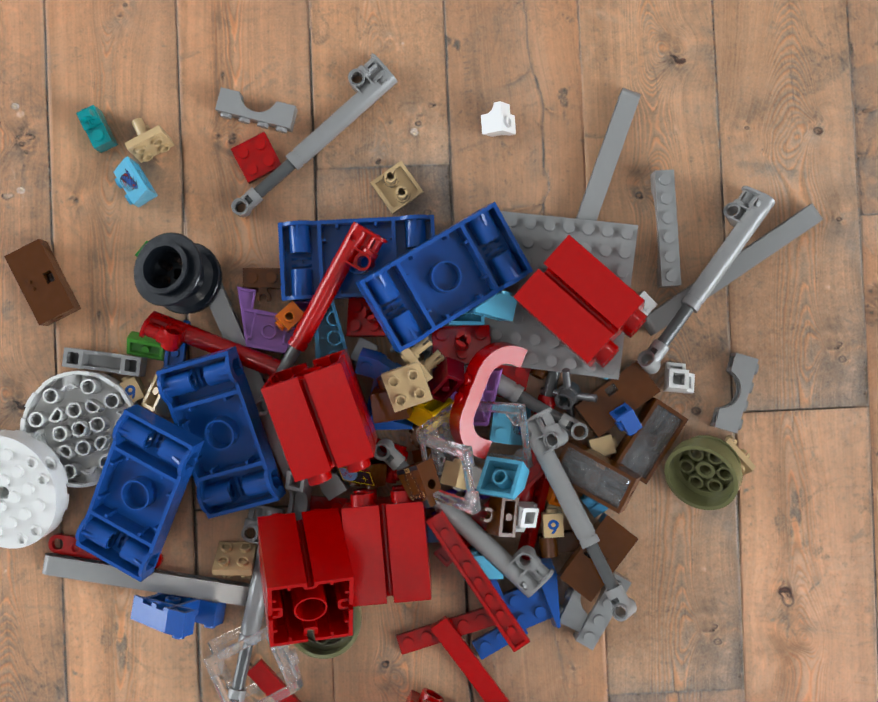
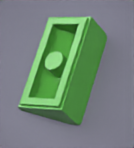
[126,331,165,361]

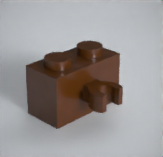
[243,268,281,302]
[480,496,519,537]

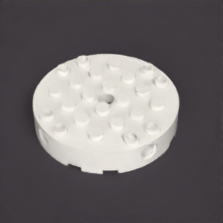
[20,370,138,488]
[0,429,69,549]

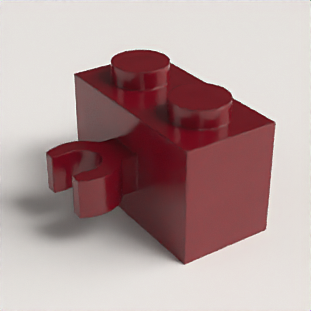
[427,357,465,403]

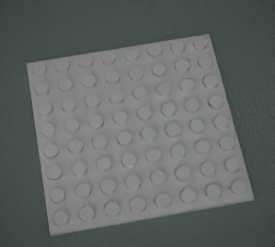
[485,211,638,380]

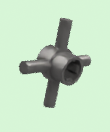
[540,368,597,418]

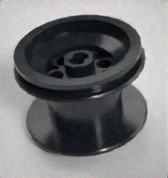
[134,232,222,314]

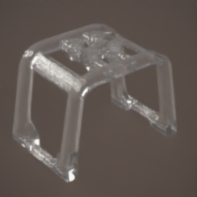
[416,401,533,515]
[203,615,304,702]

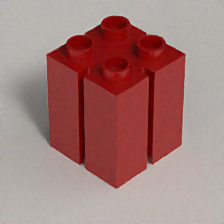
[513,235,648,368]
[261,349,378,486]
[341,485,432,607]
[257,508,354,647]

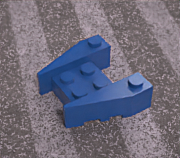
[355,347,414,430]
[490,556,561,630]
[130,593,226,639]

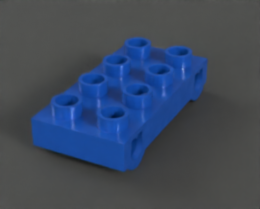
[355,202,533,352]
[278,214,435,302]
[156,346,286,519]
[75,404,205,582]

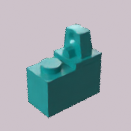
[76,105,118,153]

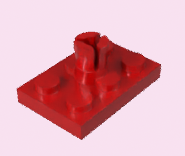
[346,298,387,337]
[432,325,491,366]

